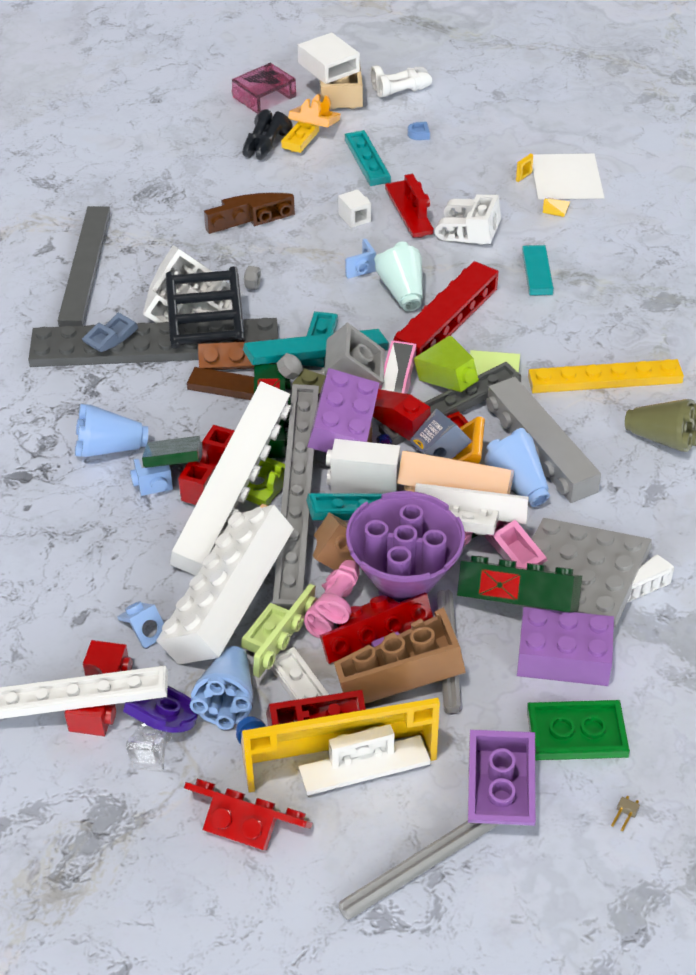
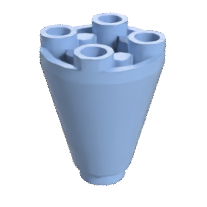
[75,404,148,457]
[484,428,550,507]
[190,646,253,730]

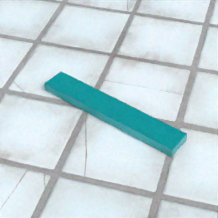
[243,329,389,365]

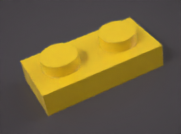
[281,121,319,153]

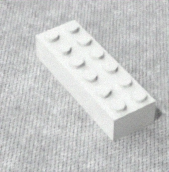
[156,505,294,665]

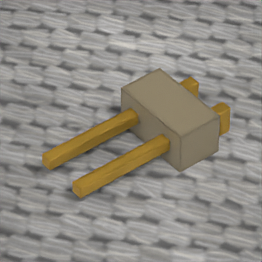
[611,796,640,831]

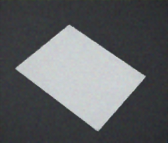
[533,153,604,200]

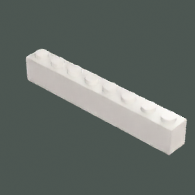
[170,382,291,576]

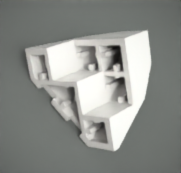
[143,245,243,323]

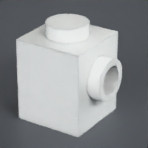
[338,189,371,228]

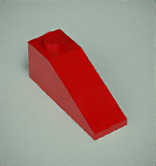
[372,389,431,441]
[266,690,366,726]

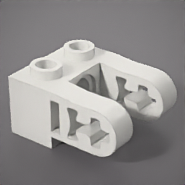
[435,194,501,244]

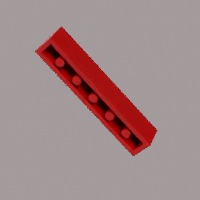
[393,261,499,365]

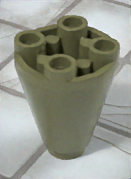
[625,399,696,452]

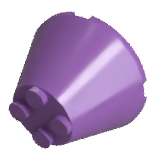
[346,491,465,602]

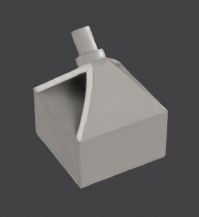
[310,322,385,386]

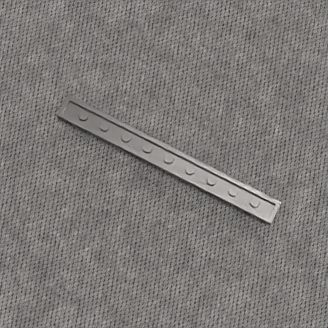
[273,384,319,610]

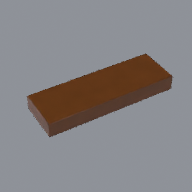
[187,367,254,400]

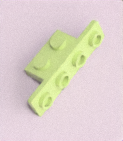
[241,584,317,678]

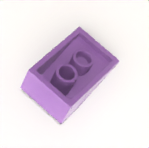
[468,730,536,826]

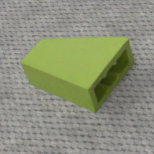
[414,336,479,392]

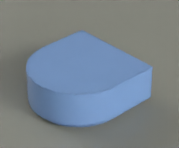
[407,122,430,140]

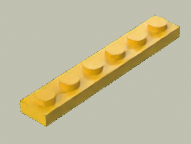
[528,359,684,393]

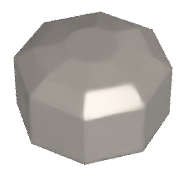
[244,266,261,290]
[277,353,303,380]

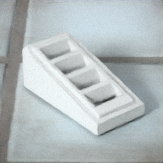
[627,555,674,603]

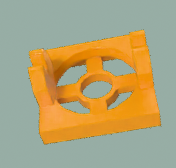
[288,94,341,128]

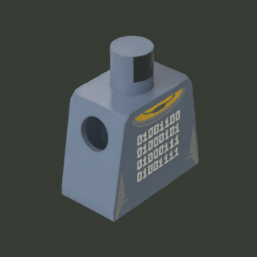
[410,408,472,459]

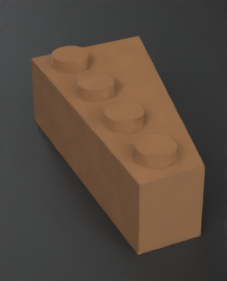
[334,607,466,704]

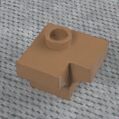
[312,512,355,570]

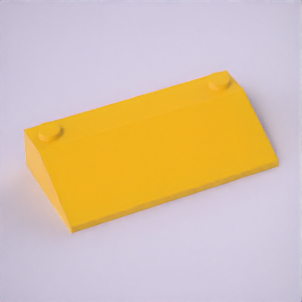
[241,698,440,793]

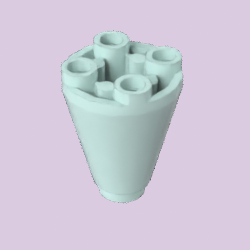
[374,241,422,311]

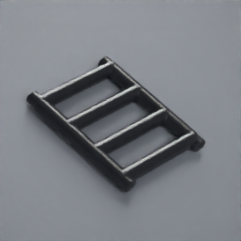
[166,266,245,349]

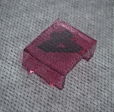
[231,62,296,114]

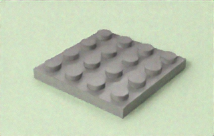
[508,518,652,628]

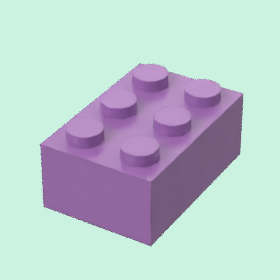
[307,368,379,453]
[517,607,614,686]

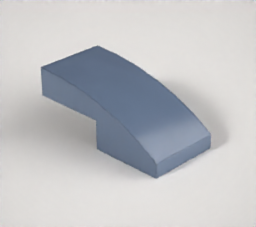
[82,312,138,352]

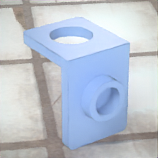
[345,239,376,279]
[117,601,164,648]

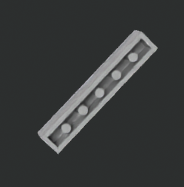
[486,377,601,503]

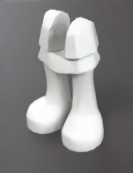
[370,65,432,97]

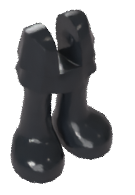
[242,109,293,160]

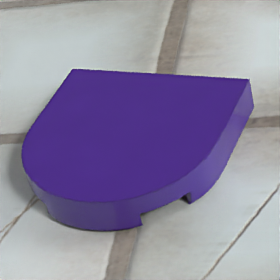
[123,686,198,733]

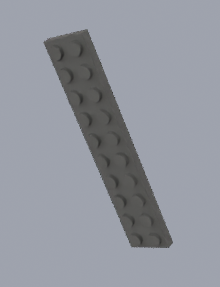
[28,318,278,367]

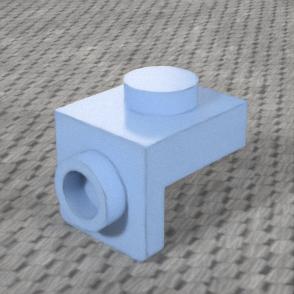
[130,459,173,496]

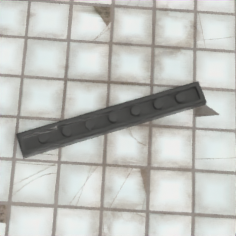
[58,206,111,327]

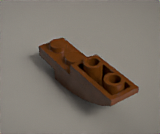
[204,193,295,234]

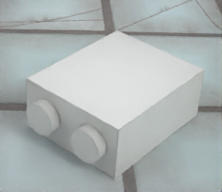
[298,32,360,84]
[326,439,400,494]

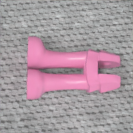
[304,560,360,638]

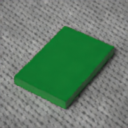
[527,700,630,761]

